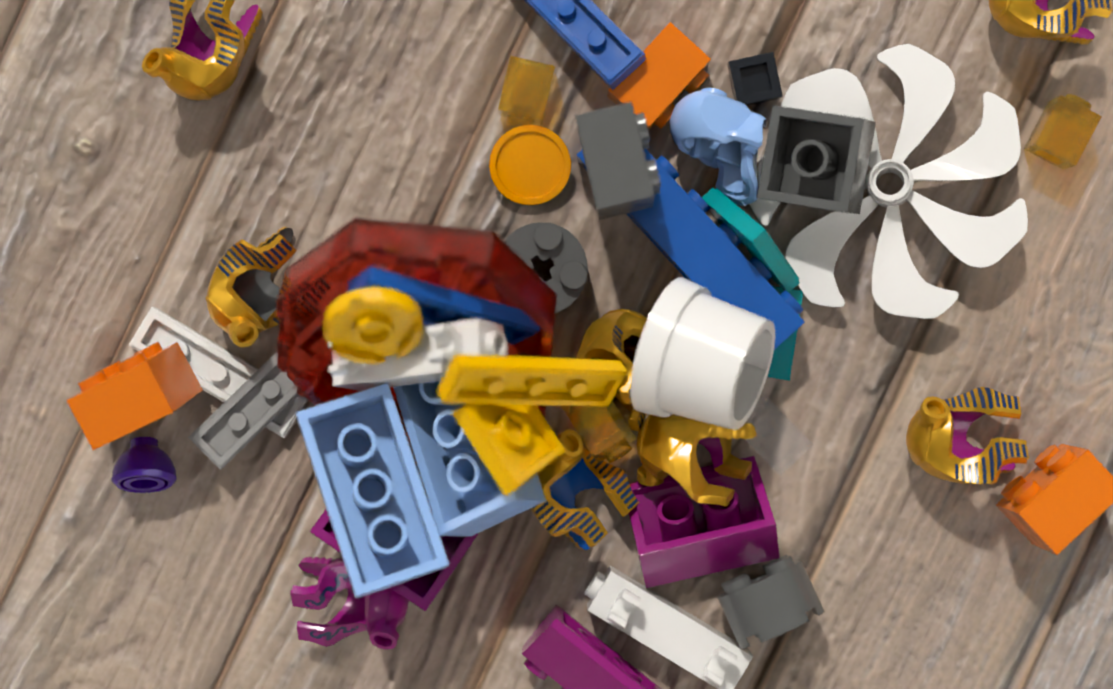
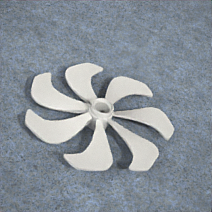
[750,44,1028,319]

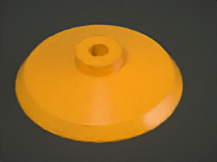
[489,125,571,205]

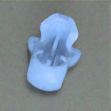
[669,88,768,206]

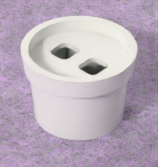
[631,277,775,430]

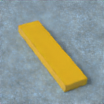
[437,354,627,407]

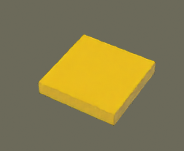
[452,404,566,496]

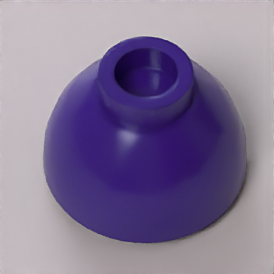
[111,437,177,493]

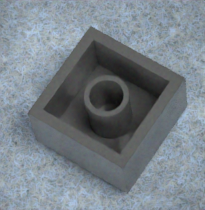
[575,102,661,220]
[757,105,876,214]

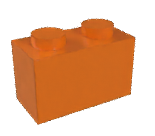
[607,22,711,131]

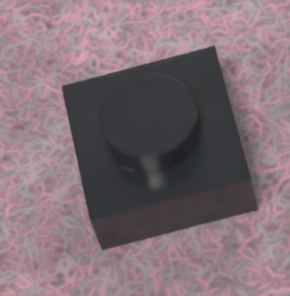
[727,52,783,106]

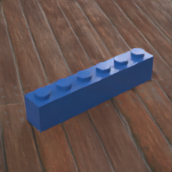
[576,141,805,350]

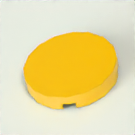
[323,287,424,364]

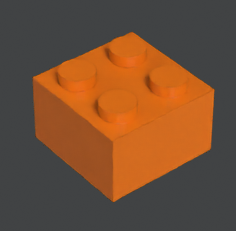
[66,341,203,450]
[996,444,1113,555]

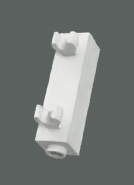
[328,319,508,391]
[584,565,753,689]

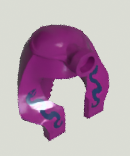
[290,557,409,650]

